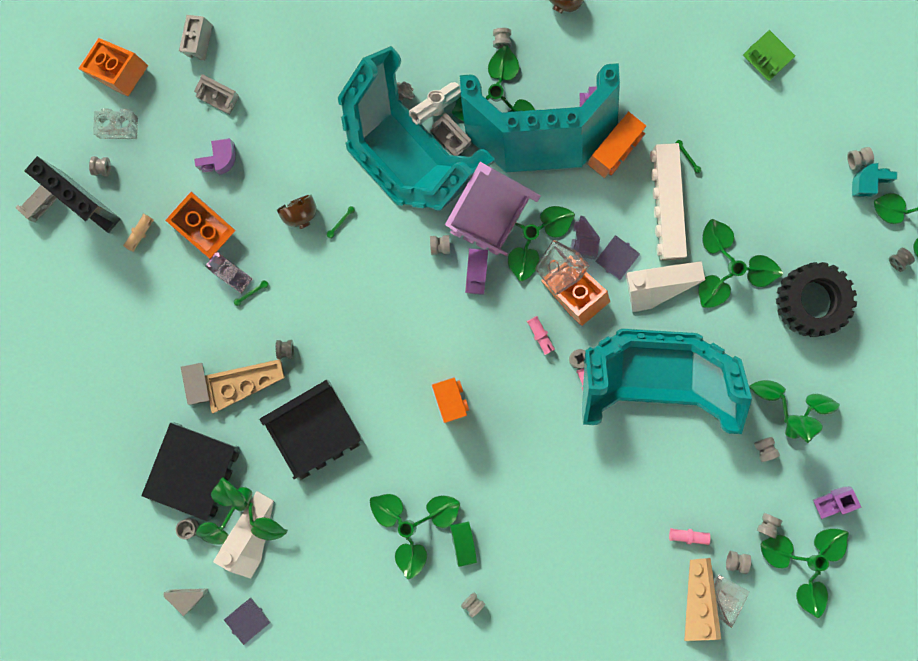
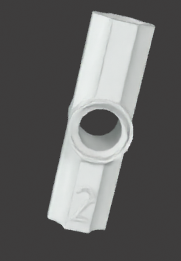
[409,82,461,124]

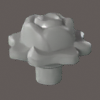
[397,81,415,101]

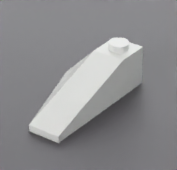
[626,261,705,312]
[213,491,274,579]

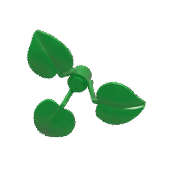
[452,45,535,121]
[874,193,918,257]
[508,206,575,281]
[698,219,783,308]
[749,380,840,443]
[196,478,288,545]
[370,494,460,579]
[760,529,849,618]

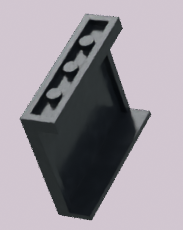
[24,156,121,233]
[259,379,363,481]
[141,422,240,521]

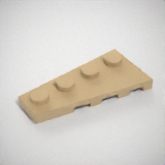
[205,359,285,414]
[684,558,721,641]

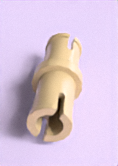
[123,213,154,252]

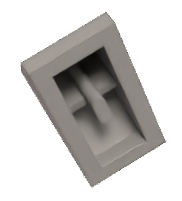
[164,588,208,616]

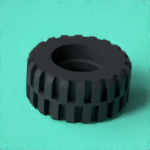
[776,262,857,337]

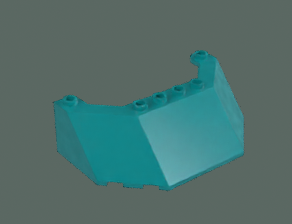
[338,46,495,211]
[460,63,620,173]
[582,328,752,434]

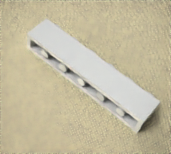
[650,143,687,261]

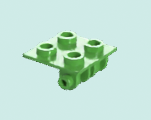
[743,30,795,82]

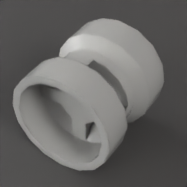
[847,147,874,170]
[430,235,450,255]
[754,437,780,462]
[757,513,782,538]
[176,518,200,539]
[726,551,751,574]

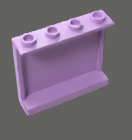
[445,162,541,256]

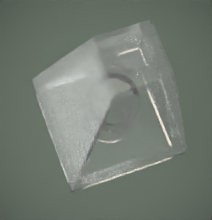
[535,240,590,295]
[713,574,750,628]

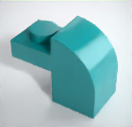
[852,163,897,197]

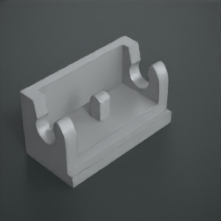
[179,15,213,60]
[194,74,239,115]
[430,113,471,156]
[16,185,57,222]
[181,363,210,405]

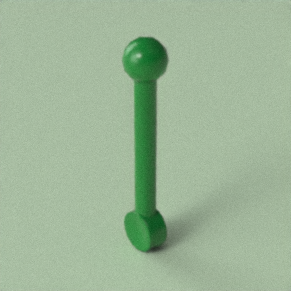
[675,140,701,173]
[326,206,355,238]
[234,280,268,306]

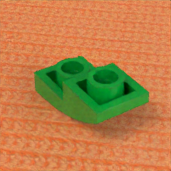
[450,521,477,567]

